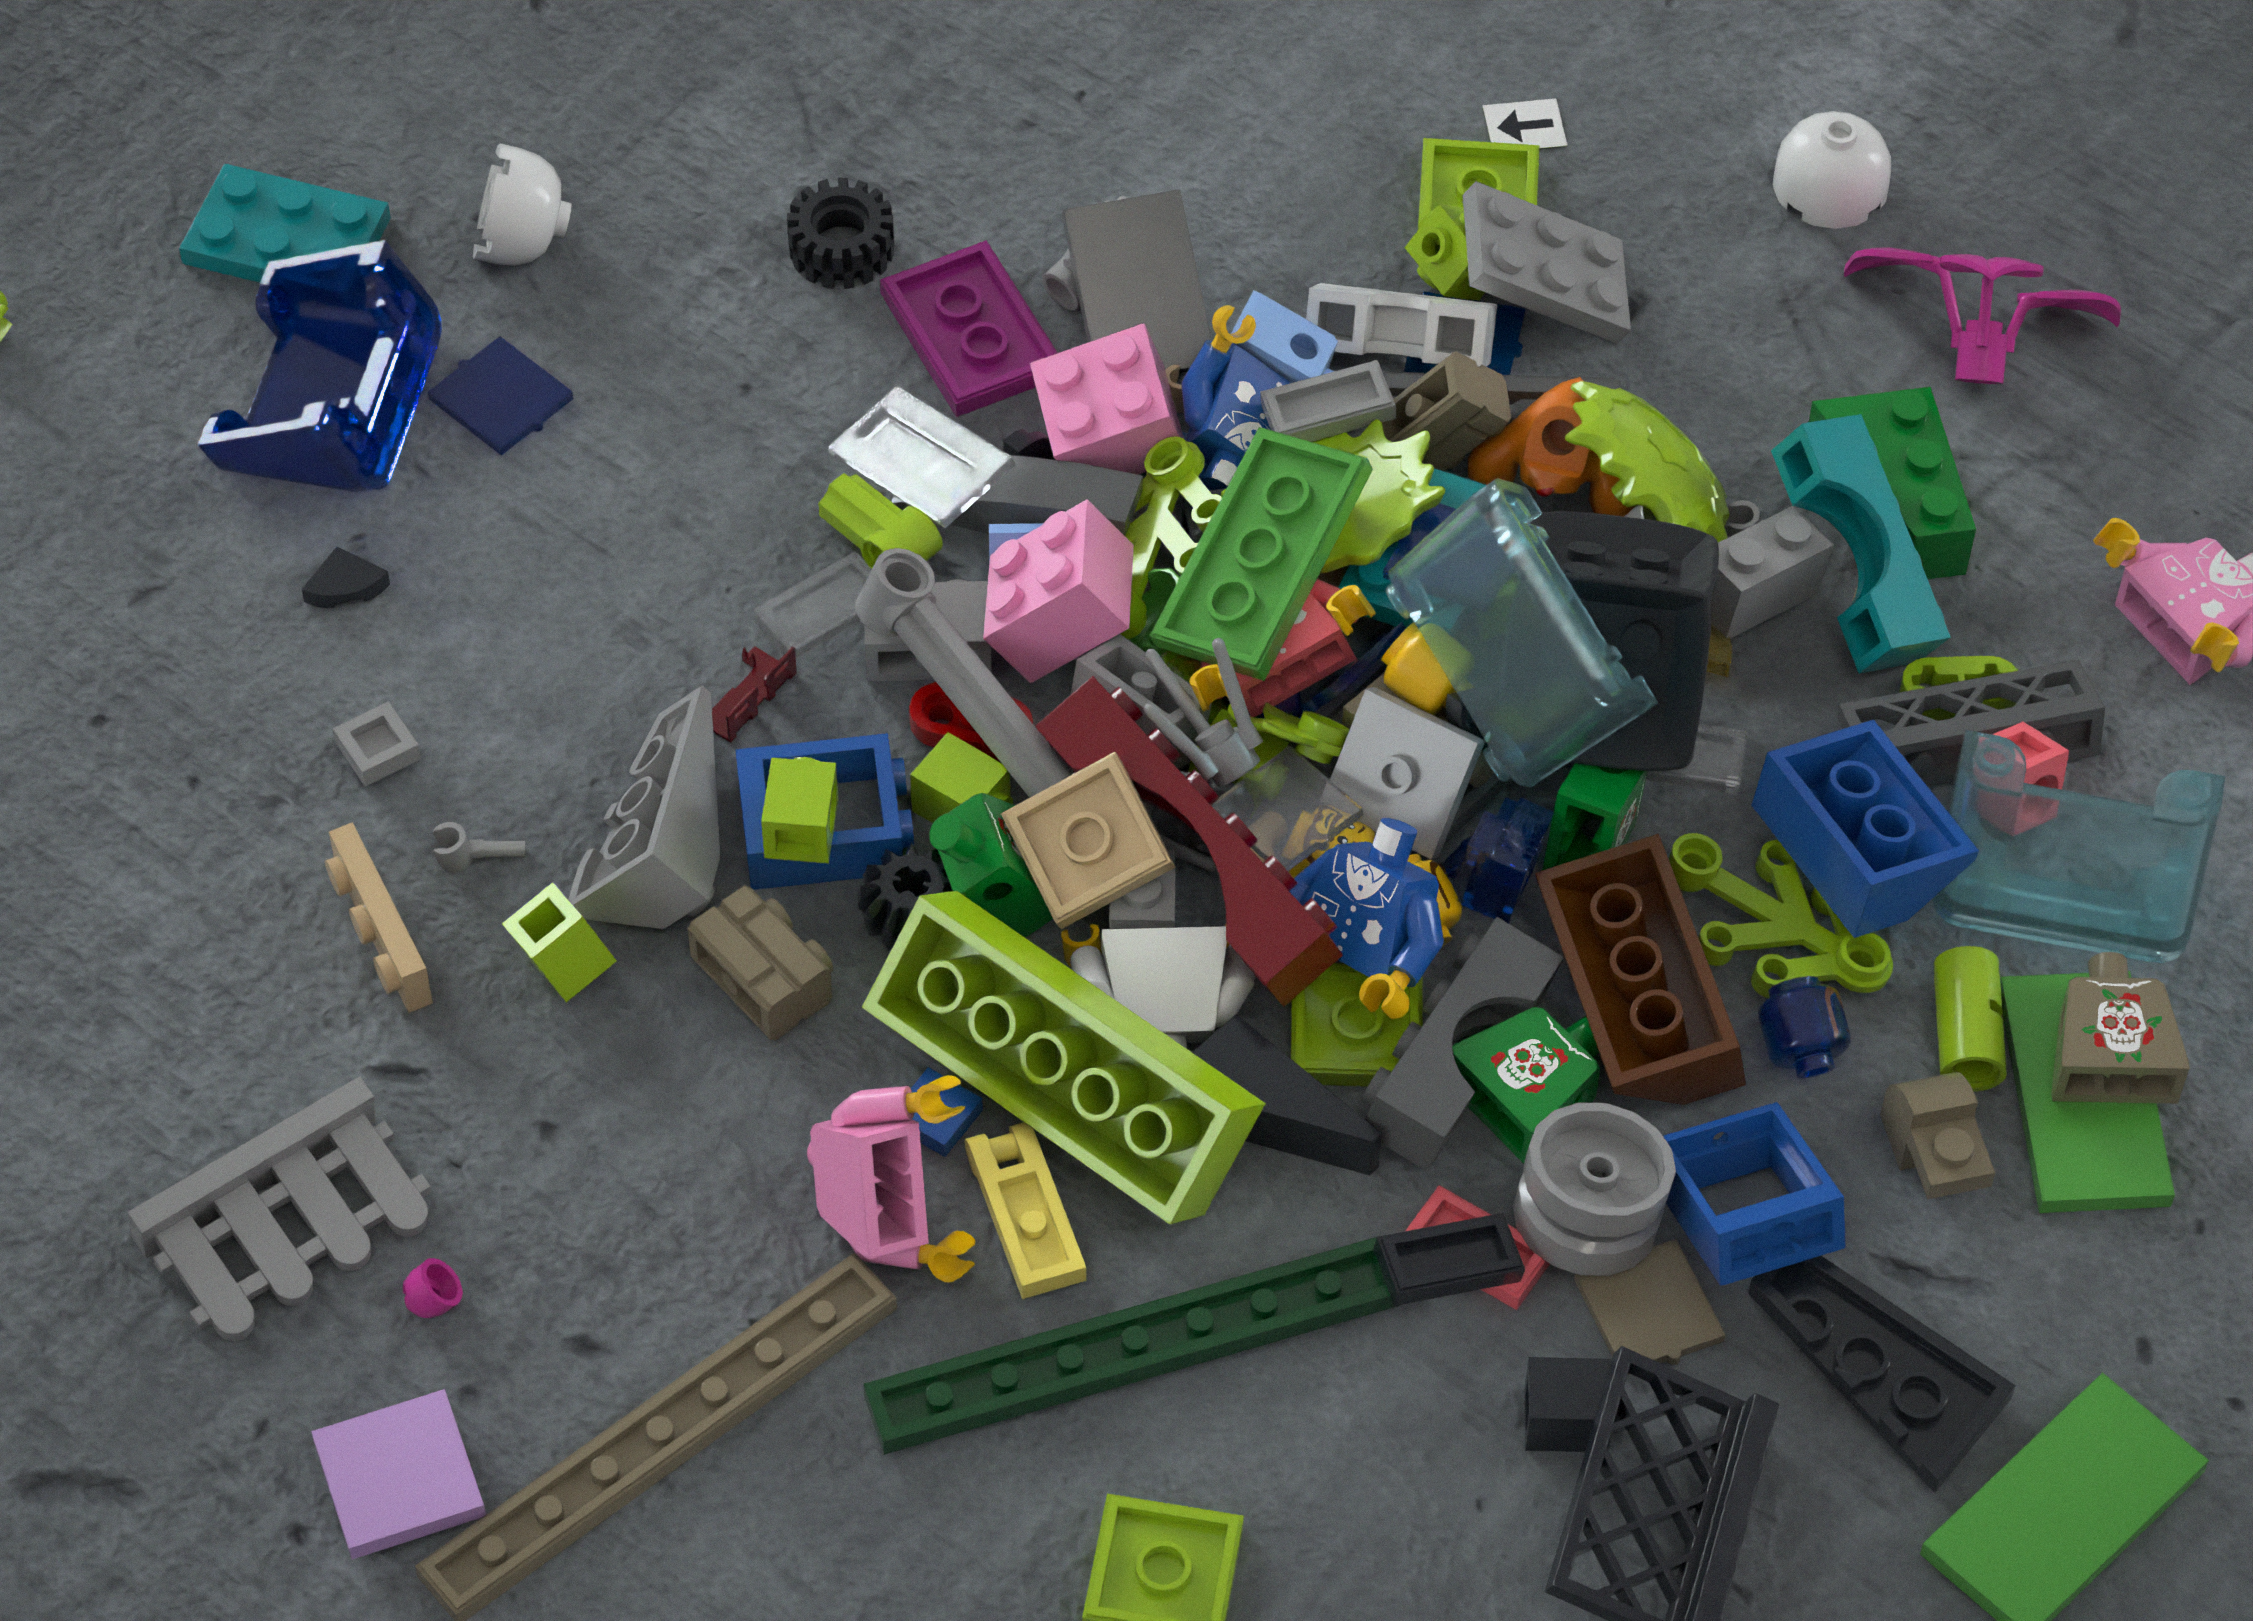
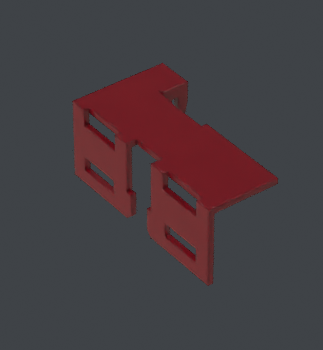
[712,646,797,743]

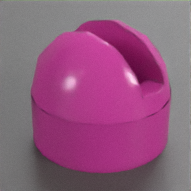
[402,1258,463,1318]

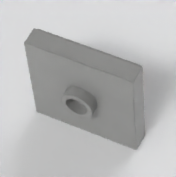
[1320,687,1485,859]

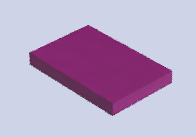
[880,240,1058,417]

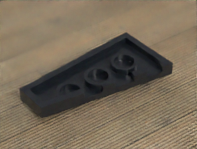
[1748,1256,2016,1493]

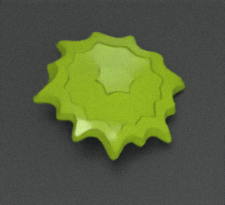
[1565,381,1730,543]
[1221,419,1445,573]

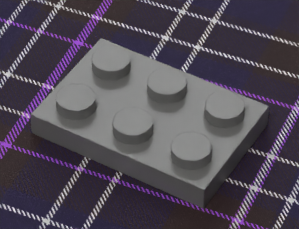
[1463,181,1631,344]

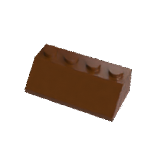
[1535,833,1746,1105]

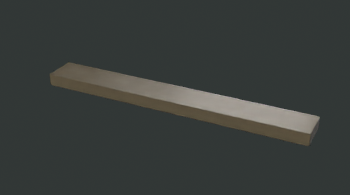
[415,1253,897,1621]

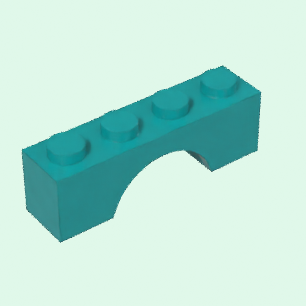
[1771,414,1951,674]

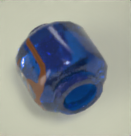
[1758,976,1851,1078]

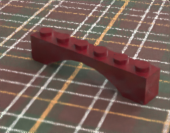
[1035,676,1343,1007]

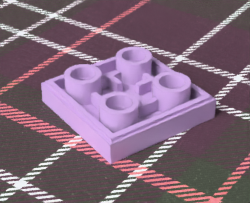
[311,1389,486,1560]

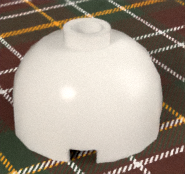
[1772,111,1891,229]
[473,144,572,266]

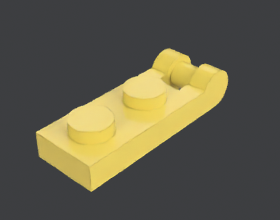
[965,1122,1086,1299]

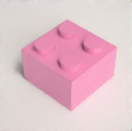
[1030,323,1184,475]
[983,499,1134,683]

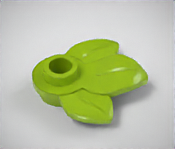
[1227,703,1350,764]

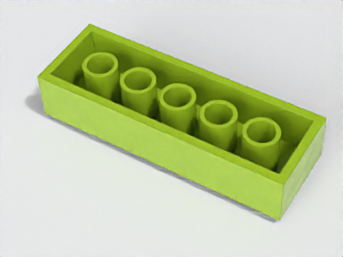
[862,891,1266,1224]

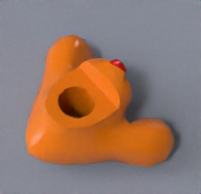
[1467,377,1636,517]

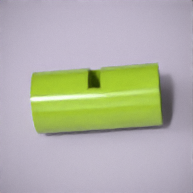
[1933,946,2007,1092]

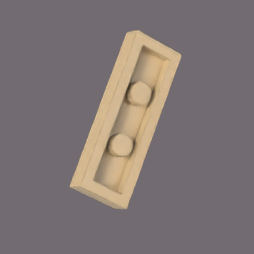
[325,822,433,1013]

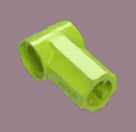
[818,473,943,570]

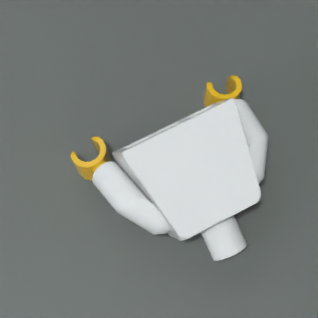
[1061,924,1255,1049]

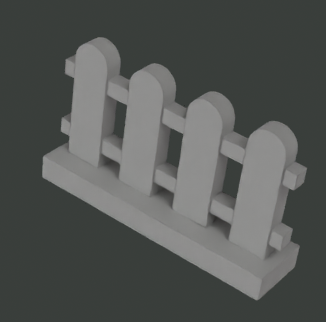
[128,1076,431,1341]

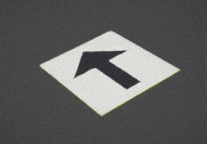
[1482,99,1567,149]

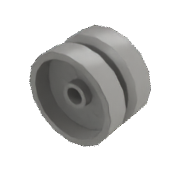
[1513,1103,1676,1276]

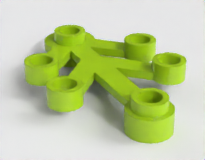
[1118,436,1222,639]
[1668,833,1893,999]

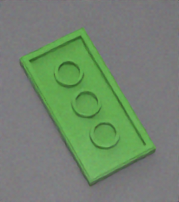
[1149,427,1373,681]
[2000,971,2175,1213]
[1920,1372,2209,1621]

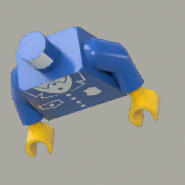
[1181,305,1291,490]
[1289,818,1444,1019]

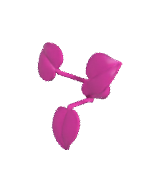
[1844,248,2121,384]

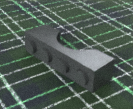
[1361,917,1564,1172]

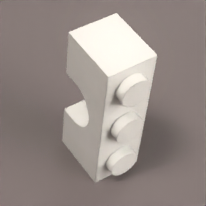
[1306,283,1497,367]

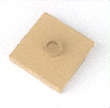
[1001,752,1176,929]

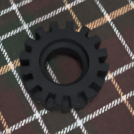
[787,178,895,289]

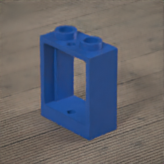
[735,733,914,890]
[1663,1102,1846,1286]

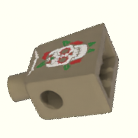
[2051,952,2189,1104]

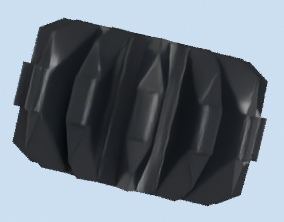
[858,842,953,951]

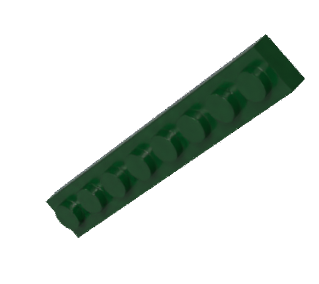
[863,1237,1403,1455]

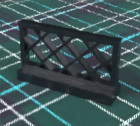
[1545,1346,1779,1621]

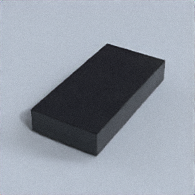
[1373,1213,1525,1306]

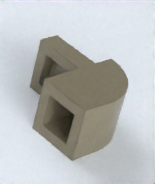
[1880,1072,1995,1199]

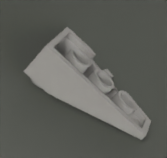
[568,686,720,929]

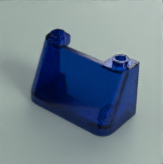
[198,240,442,493]

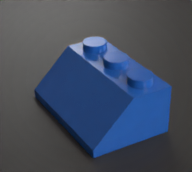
[1751,720,1979,938]

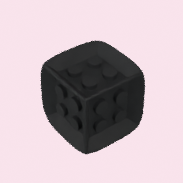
[1499,511,1719,771]

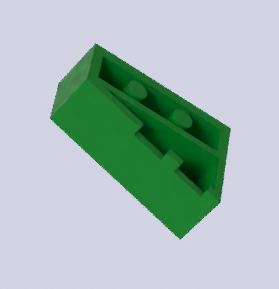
[1808,387,1976,579]

